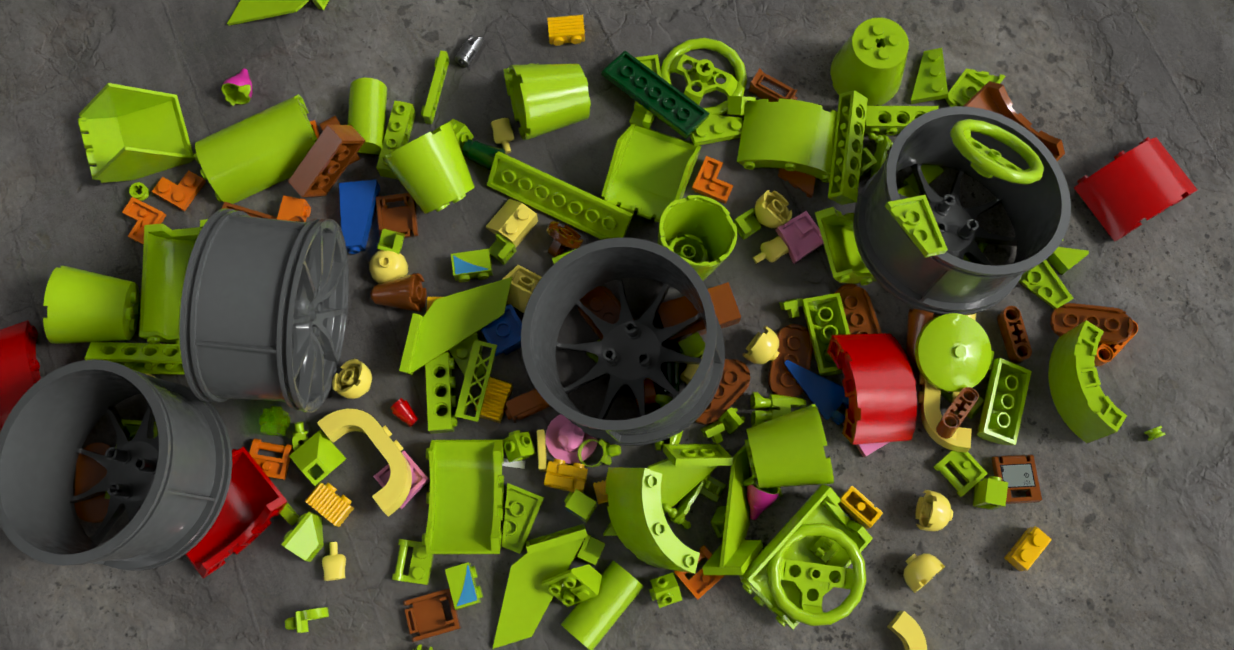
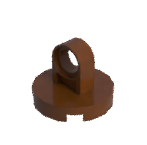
[547,221,583,257]

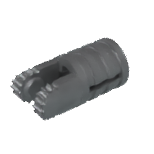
[454,35,484,68]

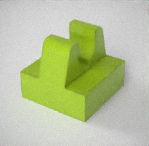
[779,298,803,318]
[718,407,745,434]
[701,421,725,444]
[699,476,726,503]
[810,536,839,564]

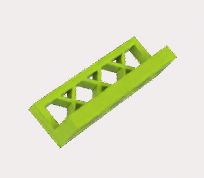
[455,340,497,422]

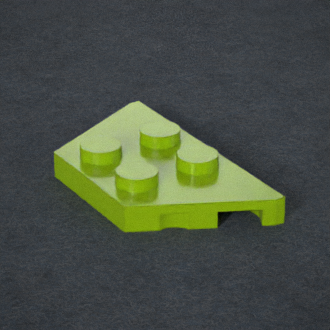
[945,68,1006,107]

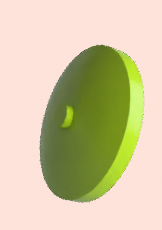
[915,313,992,392]

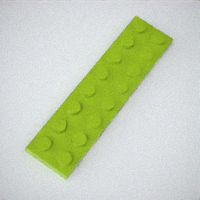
[487,151,633,240]

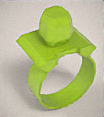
[578,439,621,467]
[285,607,329,633]

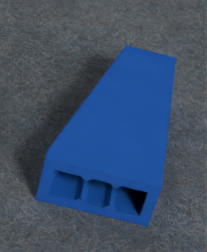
[339,179,380,254]

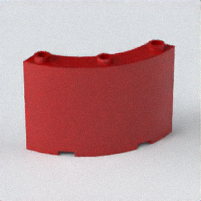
[1074,137,1198,242]
[0,320,41,432]
[827,333,917,445]
[185,447,288,578]

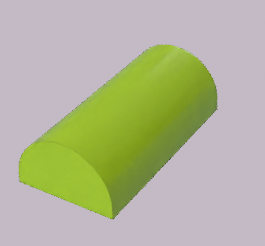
[347,78,387,155]
[802,293,850,376]
[977,358,1032,445]
[561,561,644,650]

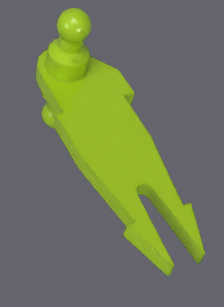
[868,133,893,179]
[662,472,712,529]

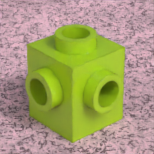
[503,430,536,463]
[649,572,682,608]

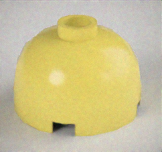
[754,190,792,228]
[369,250,408,284]
[743,326,780,365]
[332,359,372,399]
[915,490,953,531]
[903,553,945,593]

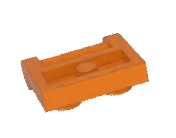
[249,438,294,480]
[673,545,725,600]

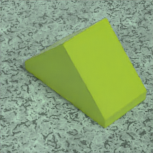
[1047,247,1089,275]

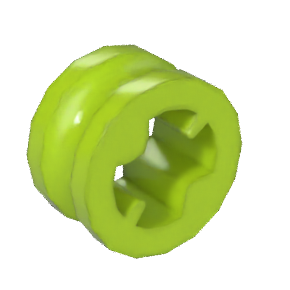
[129,182,150,201]
[1144,426,1166,441]

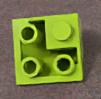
[289,430,346,486]
[281,511,324,562]
[541,564,602,607]

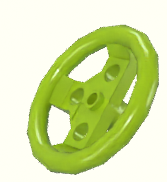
[660,38,747,116]
[950,119,1044,185]
[767,523,866,626]

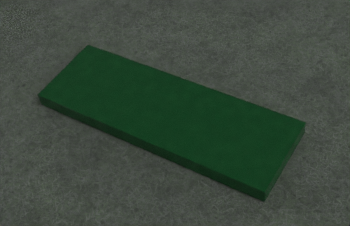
[601,51,710,139]

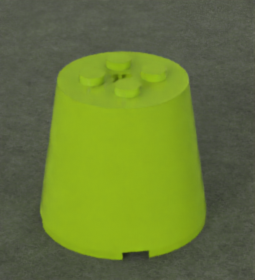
[830,18,909,106]
[508,64,591,140]
[382,122,475,214]
[657,195,737,281]
[43,266,141,344]
[745,404,834,488]

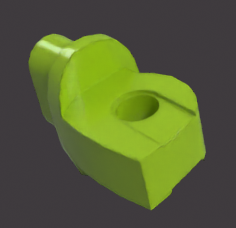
[292,421,309,451]

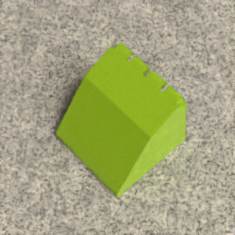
[77,83,195,183]
[601,123,702,222]

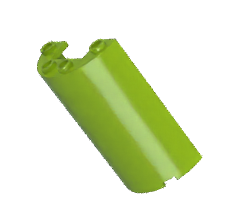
[194,94,318,204]
[139,219,208,344]
[739,485,873,630]

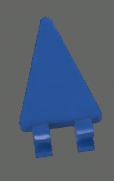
[784,360,849,425]

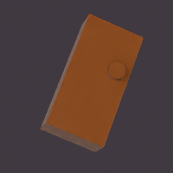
[288,125,366,197]
[657,282,741,346]

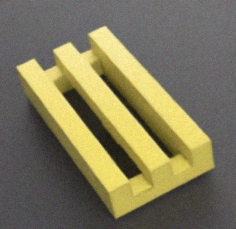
[536,429,547,472]

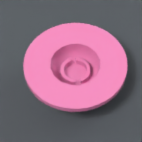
[545,414,598,464]

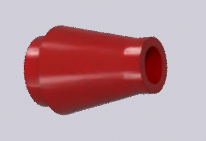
[390,398,419,427]

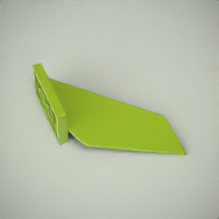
[227,0,329,26]
[399,277,513,375]
[603,444,733,536]
[702,444,763,575]
[492,523,588,649]

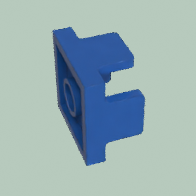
[481,304,522,357]

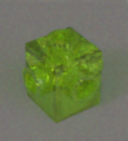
[259,406,290,436]

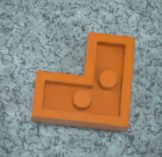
[692,156,733,204]
[152,170,206,211]
[122,197,166,245]

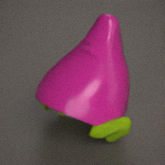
[221,68,253,106]
[743,476,783,520]

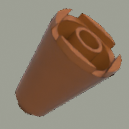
[371,273,427,312]
[906,309,940,363]

